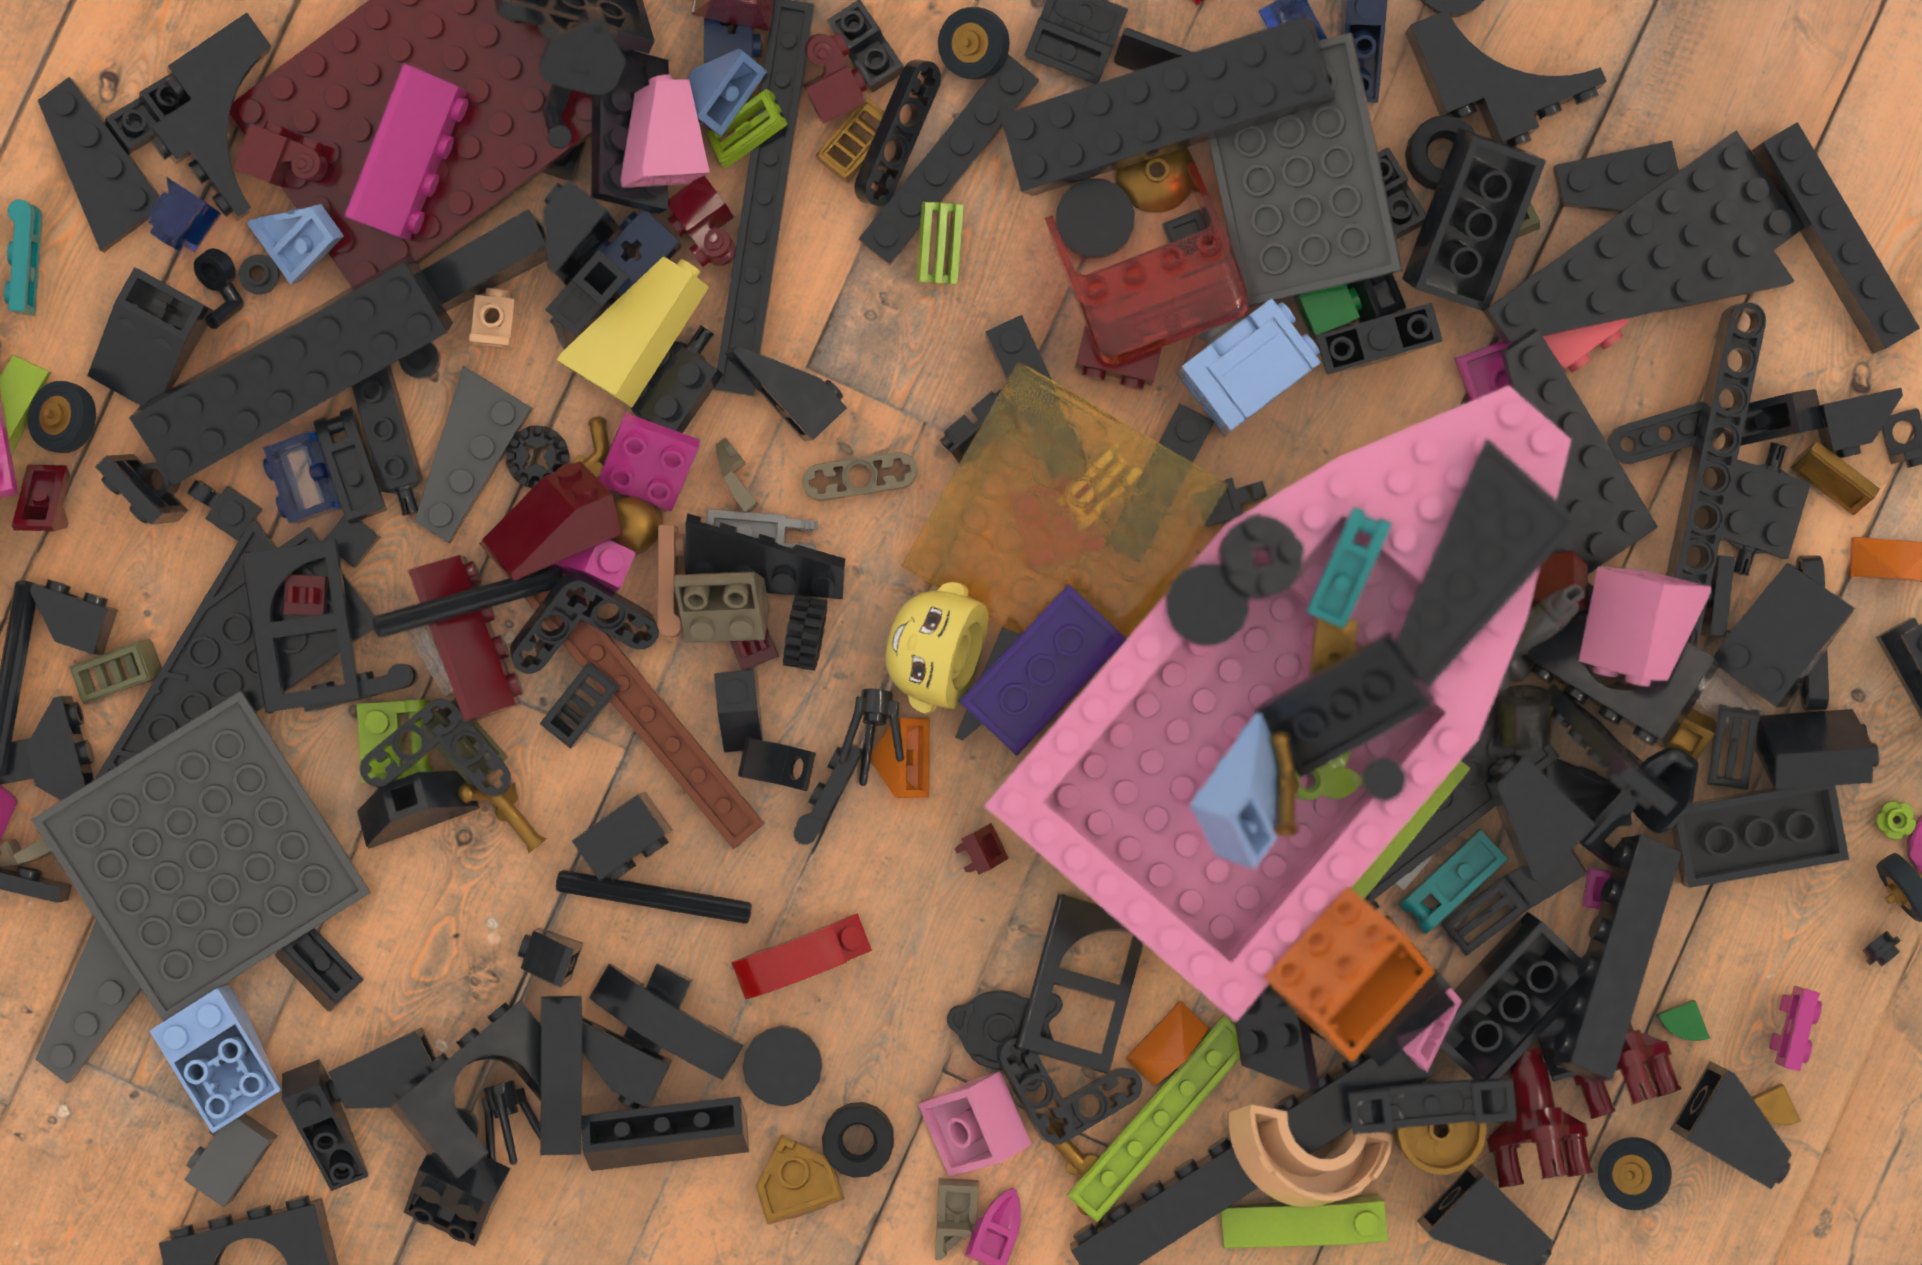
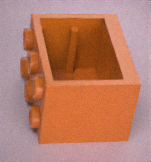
[1264,886,1435,1062]

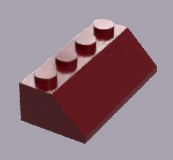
[408,555,523,722]

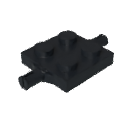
[630,325,723,433]
[1720,442,1811,576]

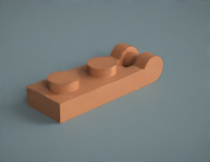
[658,525,685,637]

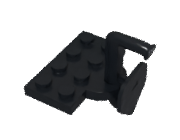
[494,0,655,149]
[1543,684,1698,866]

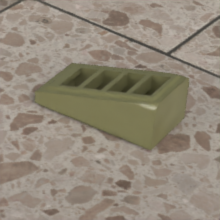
[70,639,162,704]

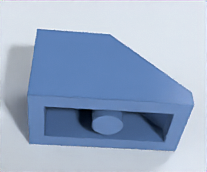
[687,49,767,136]

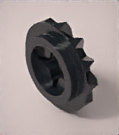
[506,426,570,488]

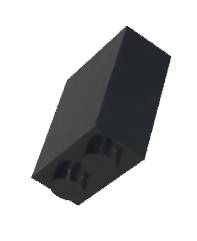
[1755,709,1879,790]

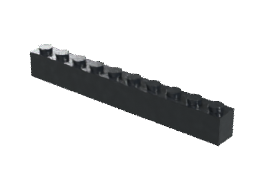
[1070,1049,1434,1265]

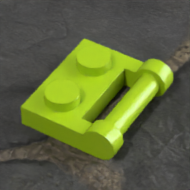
[356,699,433,783]

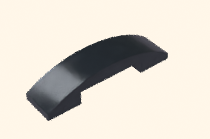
[589,964,744,1080]
[540,996,582,1155]
[1349,1078,1517,1134]

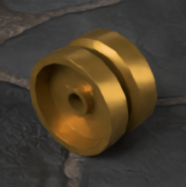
[1392,1080,1487,1175]

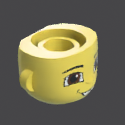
[885,582,989,714]

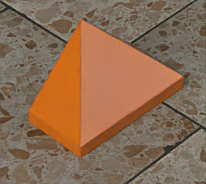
[1849,537,1922,582]
[871,718,930,798]
[1126,1001,1209,1086]

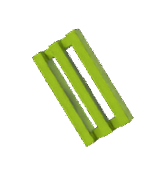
[706,89,788,168]
[916,201,964,284]

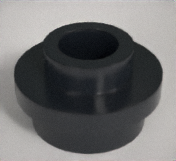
[239,254,280,295]
[1862,931,1901,967]

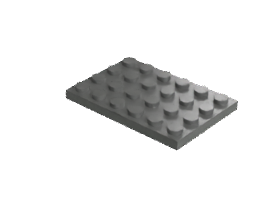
[1209,33,1403,308]

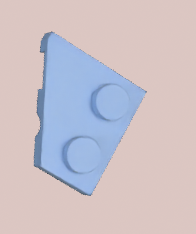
[247,204,344,285]

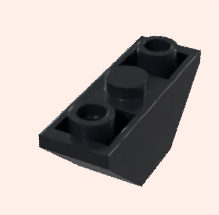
[1316,303,1443,375]
[25,696,96,801]
[357,771,480,849]

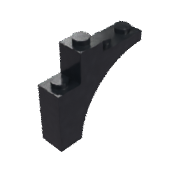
[1405,10,1607,147]
[150,13,271,221]

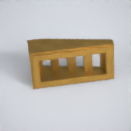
[816,97,885,184]

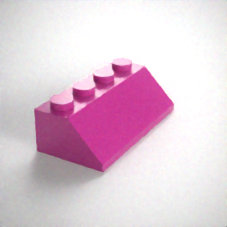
[345,64,468,240]

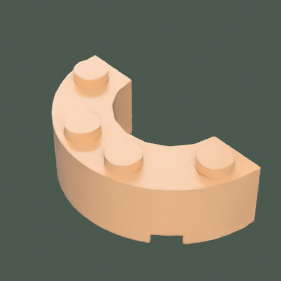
[1228,1104,1394,1207]

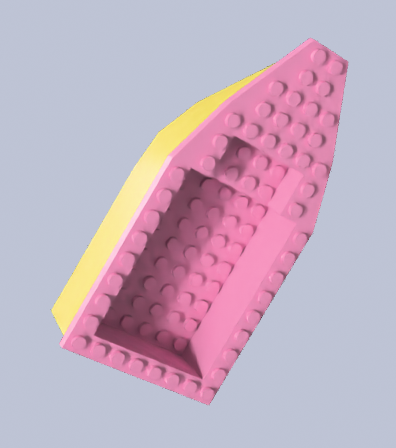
[985,386,1571,1022]

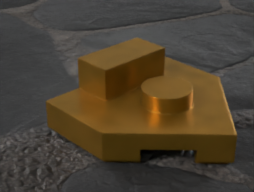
[756,1135,844,1225]

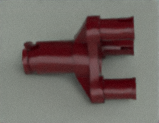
[1572,1022,1682,1119]
[1486,1048,1593,1188]

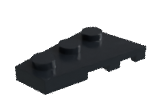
[1553,141,1679,211]

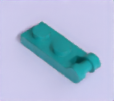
[4,199,42,316]
[1306,506,1392,628]
[1398,829,1508,934]

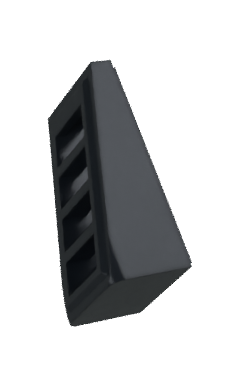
[539,661,621,749]

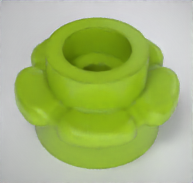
[1876,800,1916,840]

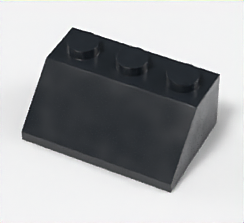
[543,179,619,286]

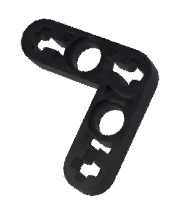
[510,572,659,674]
[360,699,512,797]
[997,1038,1142,1144]

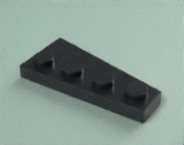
[37,77,167,252]
[685,513,846,599]

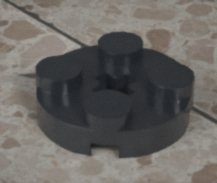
[1218,514,1304,600]

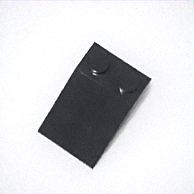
[1713,563,1856,707]

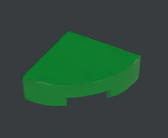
[1656,1000,1710,1041]

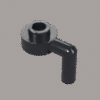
[193,248,244,329]

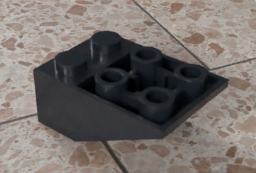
[87,267,214,406]

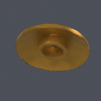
[1116,148,1196,213]

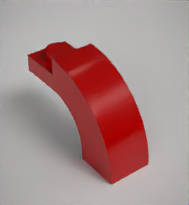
[731,913,872,1000]

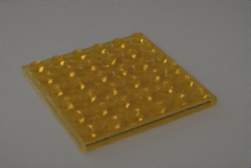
[901,362,1228,679]

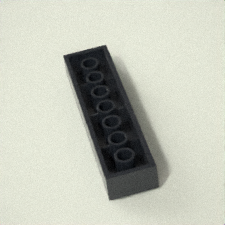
[1000,16,1335,196]
[129,254,453,486]

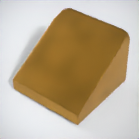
[1660,708,1716,760]

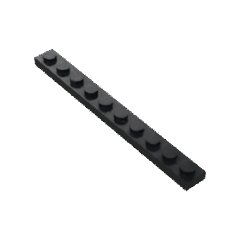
[714,0,815,397]

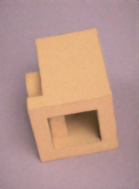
[469,288,519,350]

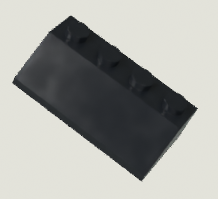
[1439,912,1581,1079]

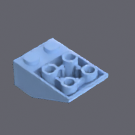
[1190,713,1279,869]
[150,985,282,1133]

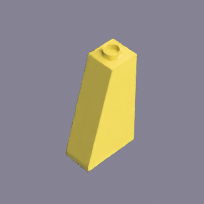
[557,256,709,408]

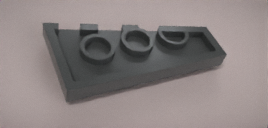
[414,366,533,543]
[35,920,142,1084]

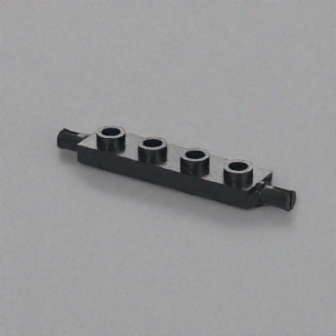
[352,365,423,516]

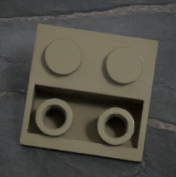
[673,572,770,643]

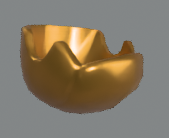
[610,495,663,555]

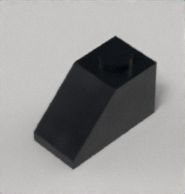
[1818,388,1903,458]
[1724,389,1824,446]
[714,670,763,753]
[518,927,583,987]

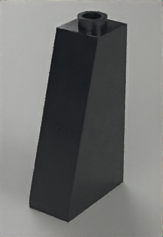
[421,209,548,311]

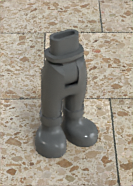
[1496,584,1585,697]

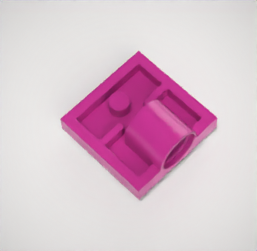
[598,413,700,511]

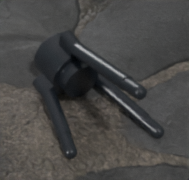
[838,688,904,786]
[481,1080,540,1165]

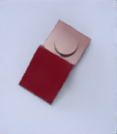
[12,464,70,531]

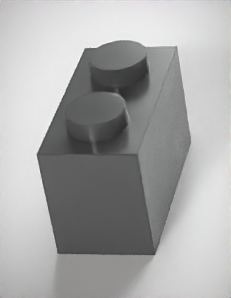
[184,1113,277,1207]

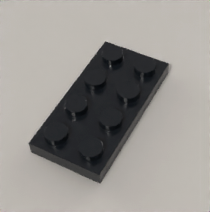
[591,50,669,214]
[1254,632,1436,777]

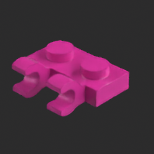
[1769,986,1822,1071]

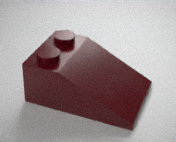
[482,461,623,581]

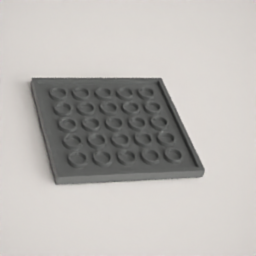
[31,690,371,1022]

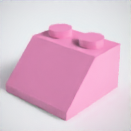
[918,1071,1032,1177]

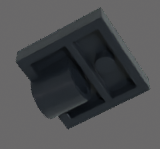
[95,454,189,525]

